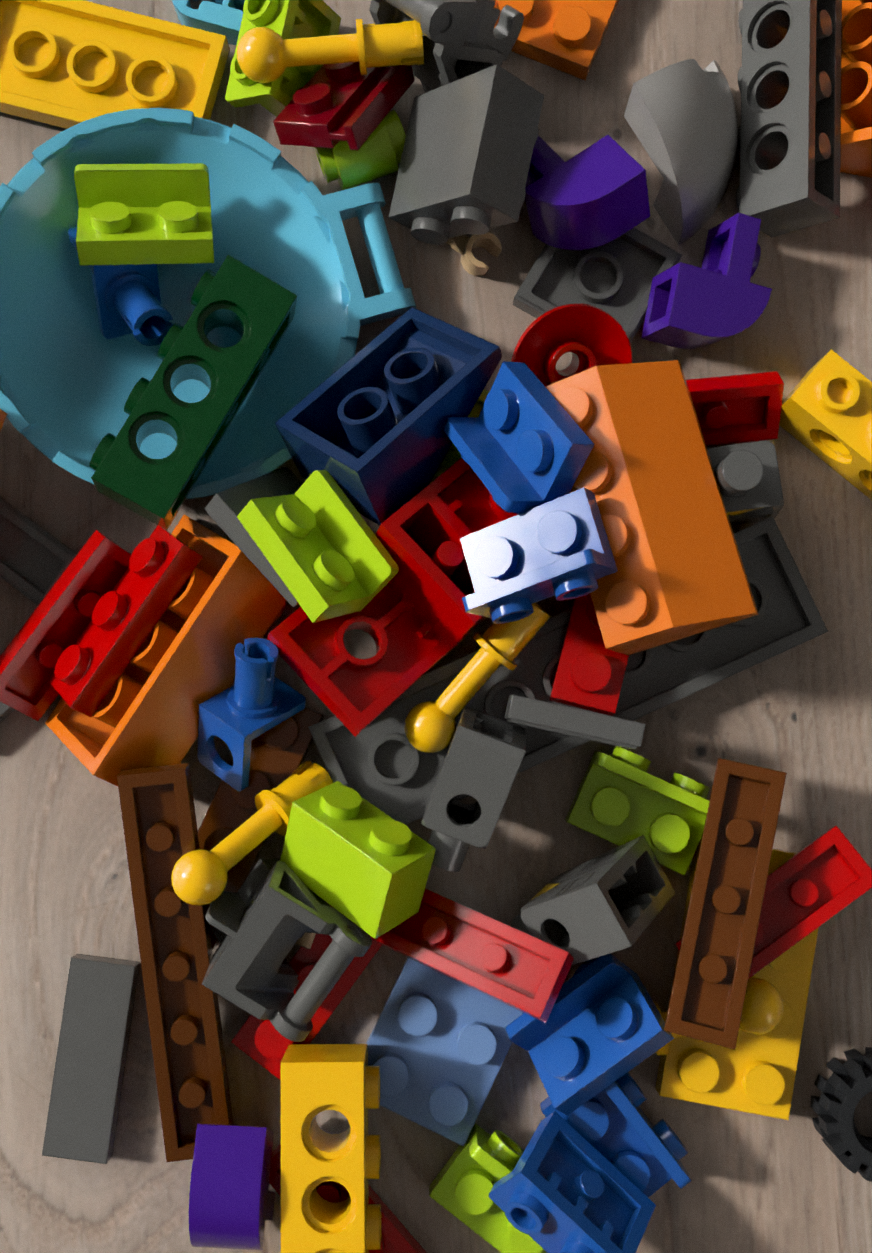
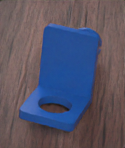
[68,227,173,346]
[197,637,306,792]

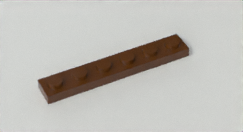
[117,763,234,1162]

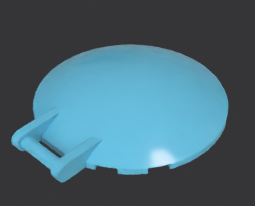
[0,108,416,500]

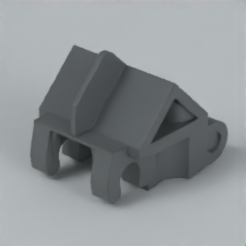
[369,0,524,93]
[202,858,372,1042]

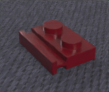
[273,62,415,150]

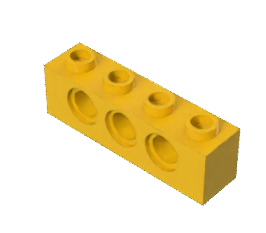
[779,349,872,501]
[281,1044,381,1253]

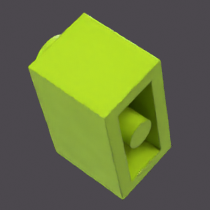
[280,781,436,939]

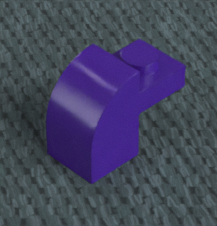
[524,135,650,250]
[641,213,772,349]
[189,1124,275,1251]

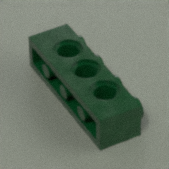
[89,255,297,530]

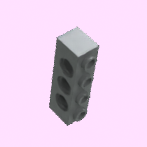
[736,0,842,237]

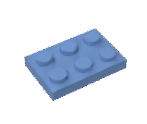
[366,957,523,1147]

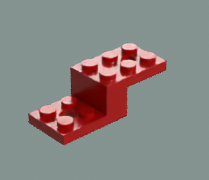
[267,458,518,737]

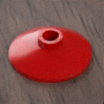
[511,304,632,387]

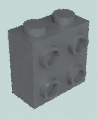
[388,64,544,245]

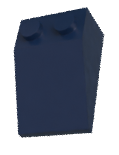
[275,307,502,526]

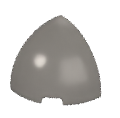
[624,59,739,246]

